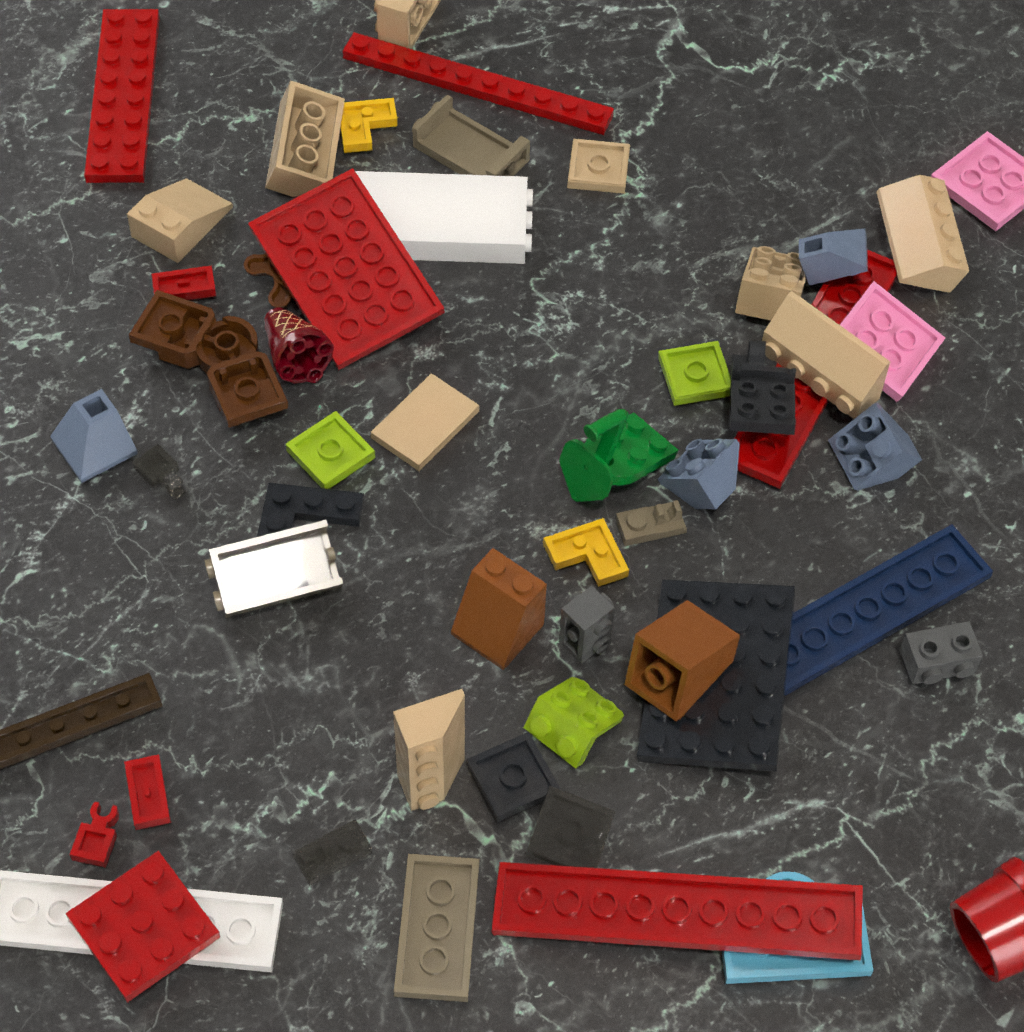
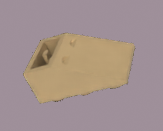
[735,246,806,321]

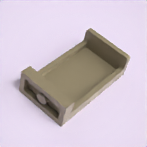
[412,95,530,176]

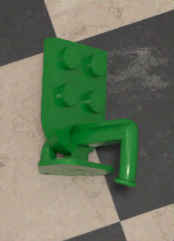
[559,409,679,502]

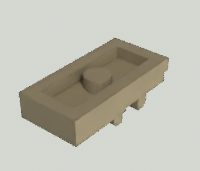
[616,500,687,546]

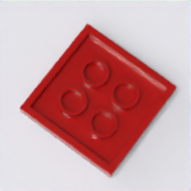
[65,851,221,1003]

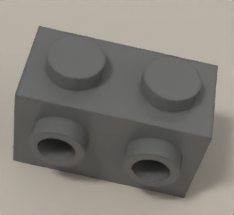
[559,585,615,664]
[900,621,983,685]

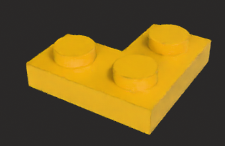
[340,98,398,153]
[543,518,629,587]

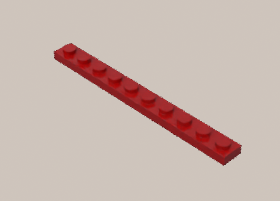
[343,32,614,135]

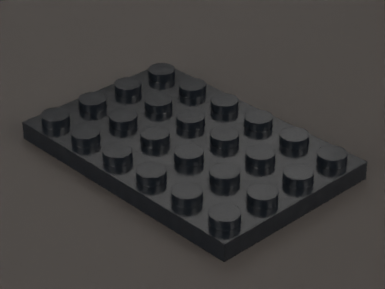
[637,579,795,771]

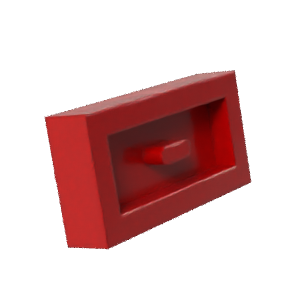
[151,265,216,300]
[124,754,171,830]

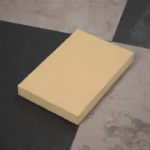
[371,373,479,471]

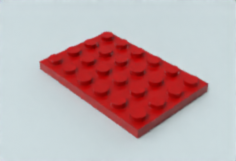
[248,168,445,371]

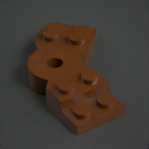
[129,290,288,428]

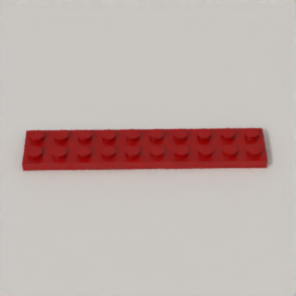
[734,250,898,489]
[492,862,863,961]

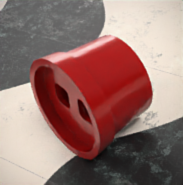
[950,857,1024,983]

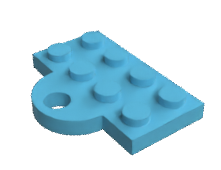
[722,872,873,984]

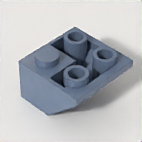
[799,228,868,285]
[50,389,138,483]
[828,402,922,491]
[658,438,740,509]

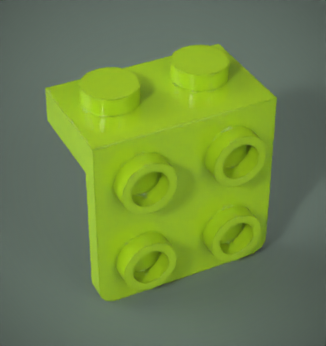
[523,677,624,769]

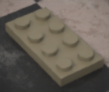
[394,854,480,1002]

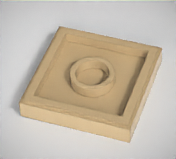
[567,139,630,194]

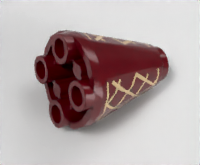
[264,307,334,383]

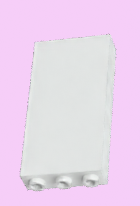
[355,171,533,264]

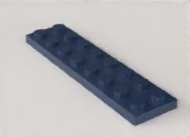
[785,524,993,696]

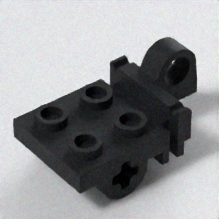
[729,340,796,435]

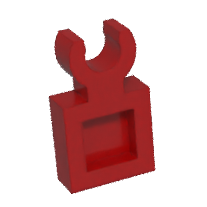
[70,801,119,868]

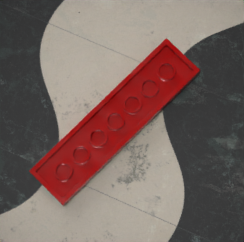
[84,9,160,183]

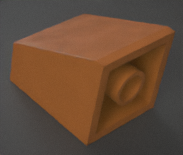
[451,548,547,670]
[624,600,740,721]

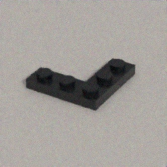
[251,483,364,574]

